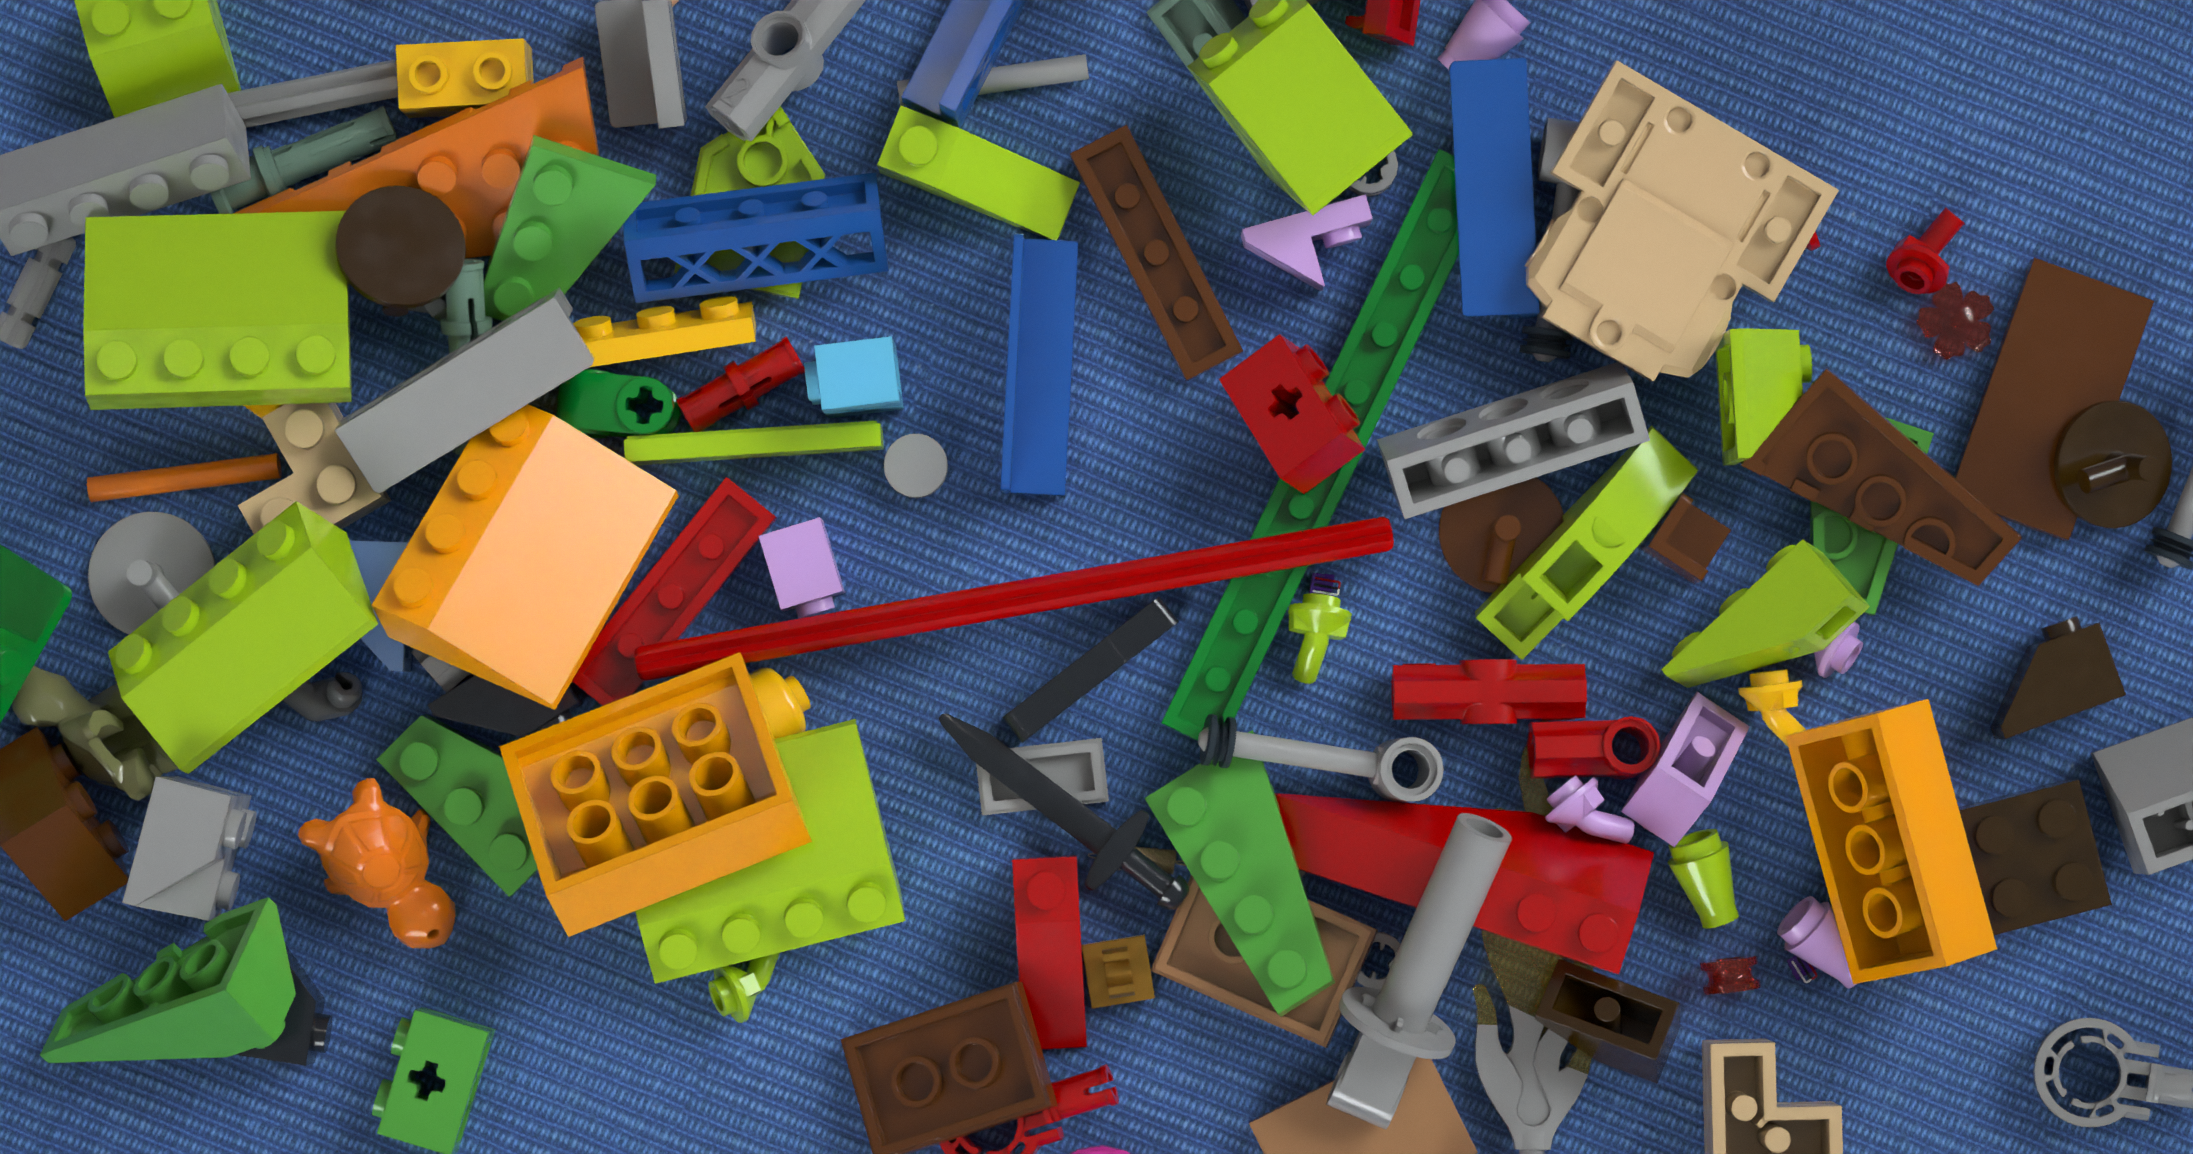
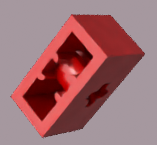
[1219,334,1365,494]

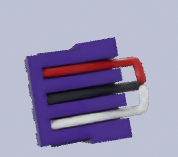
[1309,573,1341,596]
[1787,956,1818,983]

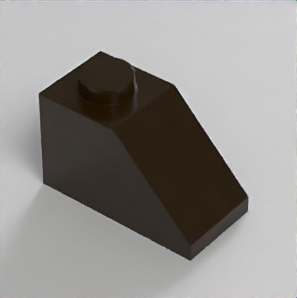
[1990,616,2126,739]
[1535,959,1681,1084]

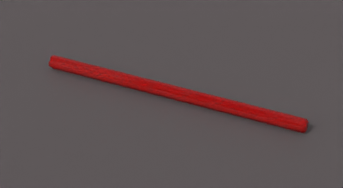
[634,517,1394,681]

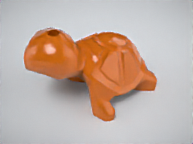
[298,778,456,948]

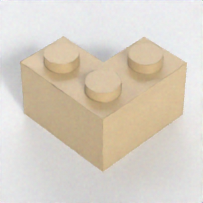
[238,403,391,534]
[1702,1039,1843,1154]

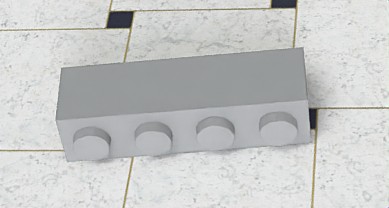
[0,84,251,256]

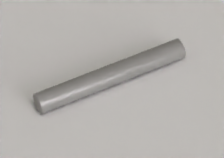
[897,54,1089,106]

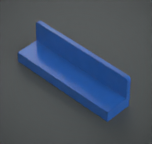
[1449,58,1540,320]
[1000,233,1078,497]

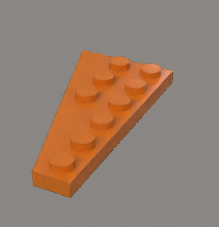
[233,57,611,258]

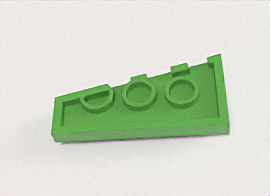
[1144,730,1335,1017]

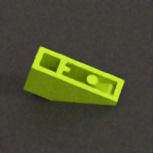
[877,105,1080,240]

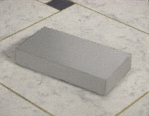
[976,738,1109,815]

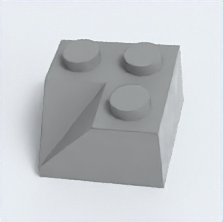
[122,776,257,921]

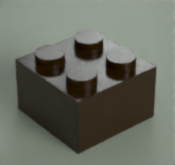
[1958,780,2112,935]

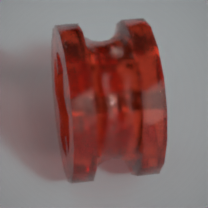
[1699,955,1761,995]

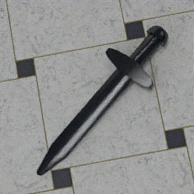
[939,714,1189,910]

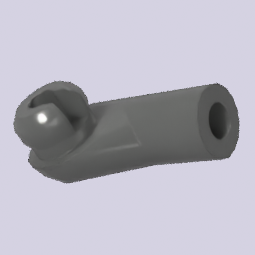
[282,671,362,722]

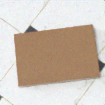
[1151,875,1378,1048]
[1248,1057,1478,1154]

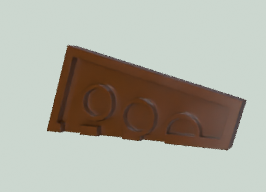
[1741,367,2022,586]

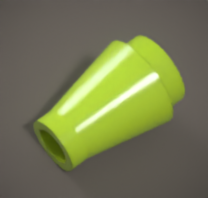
[1667,829,1739,929]

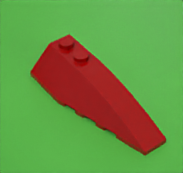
[1275,793,1654,974]

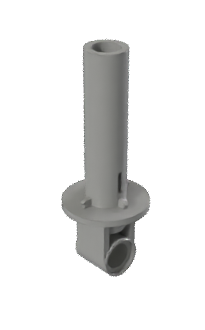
[1326,813,1512,1130]

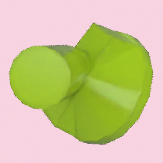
[1288,593,1352,684]
[708,953,780,1023]

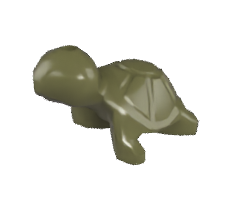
[12,666,179,801]

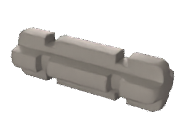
[0,237,76,349]

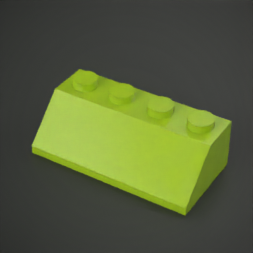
[108,501,378,774]

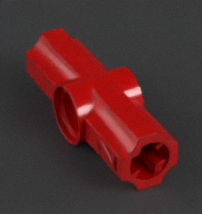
[1391,659,1587,724]

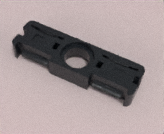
[1002,596,1179,743]

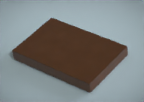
[840,982,1058,1154]

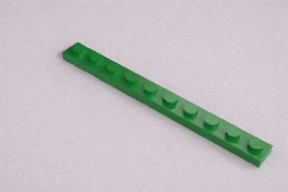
[1161,149,1459,741]

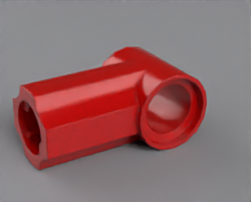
[1527,716,1660,780]

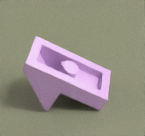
[1241,194,1373,291]

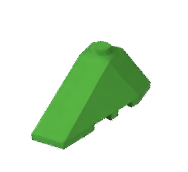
[40,897,296,1063]

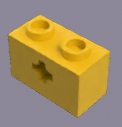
[396,38,534,118]

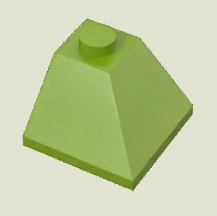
[1715,328,1812,466]

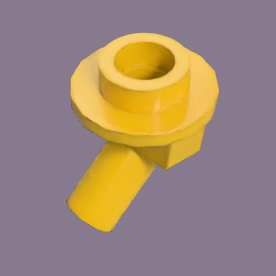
[1738,669,1806,747]

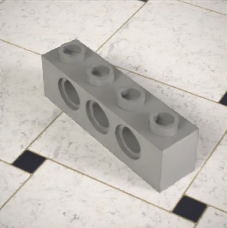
[1377,362,1650,519]

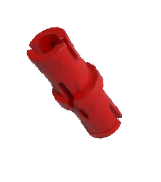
[676,336,805,432]

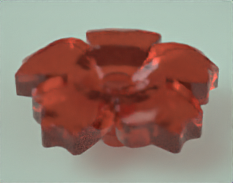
[1916,282,1994,360]

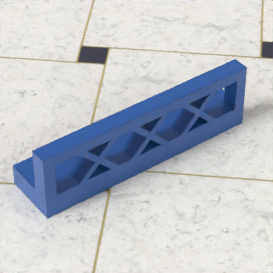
[901,0,1027,129]
[623,172,889,303]

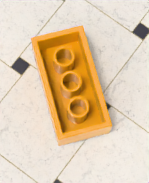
[1785,699,1997,984]

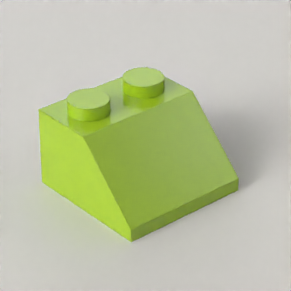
[74,0,241,118]

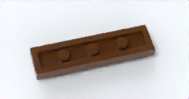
[1070,125,1243,382]

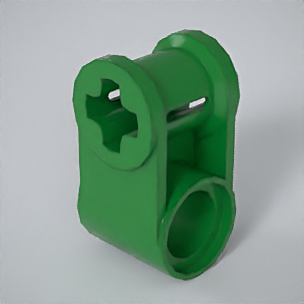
[556,369,682,439]

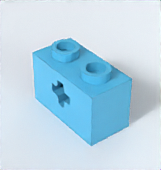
[804,336,904,418]

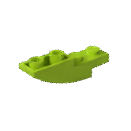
[1475,425,1698,660]

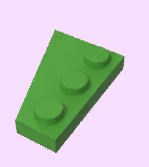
[376,714,538,897]

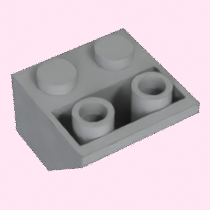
[2091,717,2193,875]

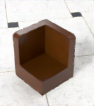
[1641,493,1731,584]

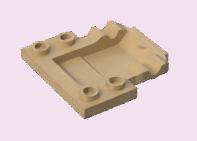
[1524,60,1839,381]

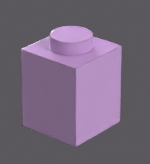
[759,517,845,619]

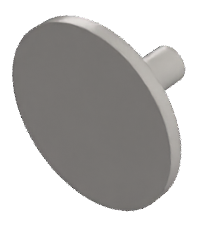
[88,512,216,635]

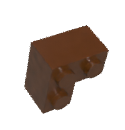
[0,727,129,921]

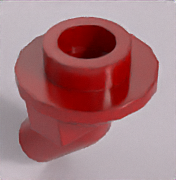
[1886,207,1965,294]

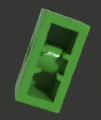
[372,1007,496,1154]

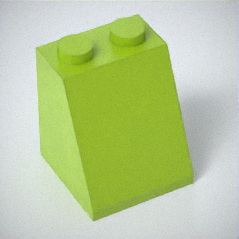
[1187,0,1413,215]

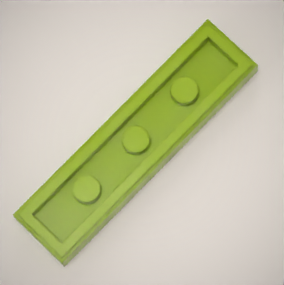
[624,420,884,465]

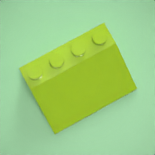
[83,211,352,410]
[635,719,905,984]

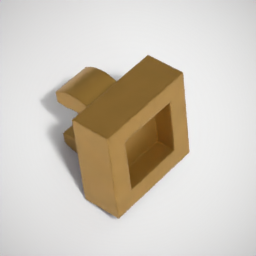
[1082,934,1155,1009]

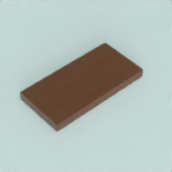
[1953,258,2154,541]

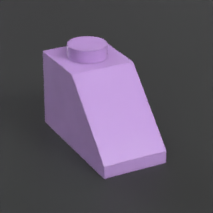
[1621,692,1750,847]

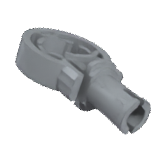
[2033,1018,2193,1127]

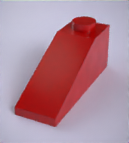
[1012,855,1087,1049]

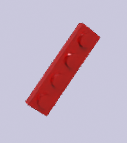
[572,477,777,706]

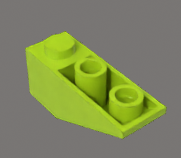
[1661,539,1870,688]

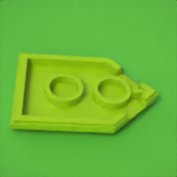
[674,106,825,299]

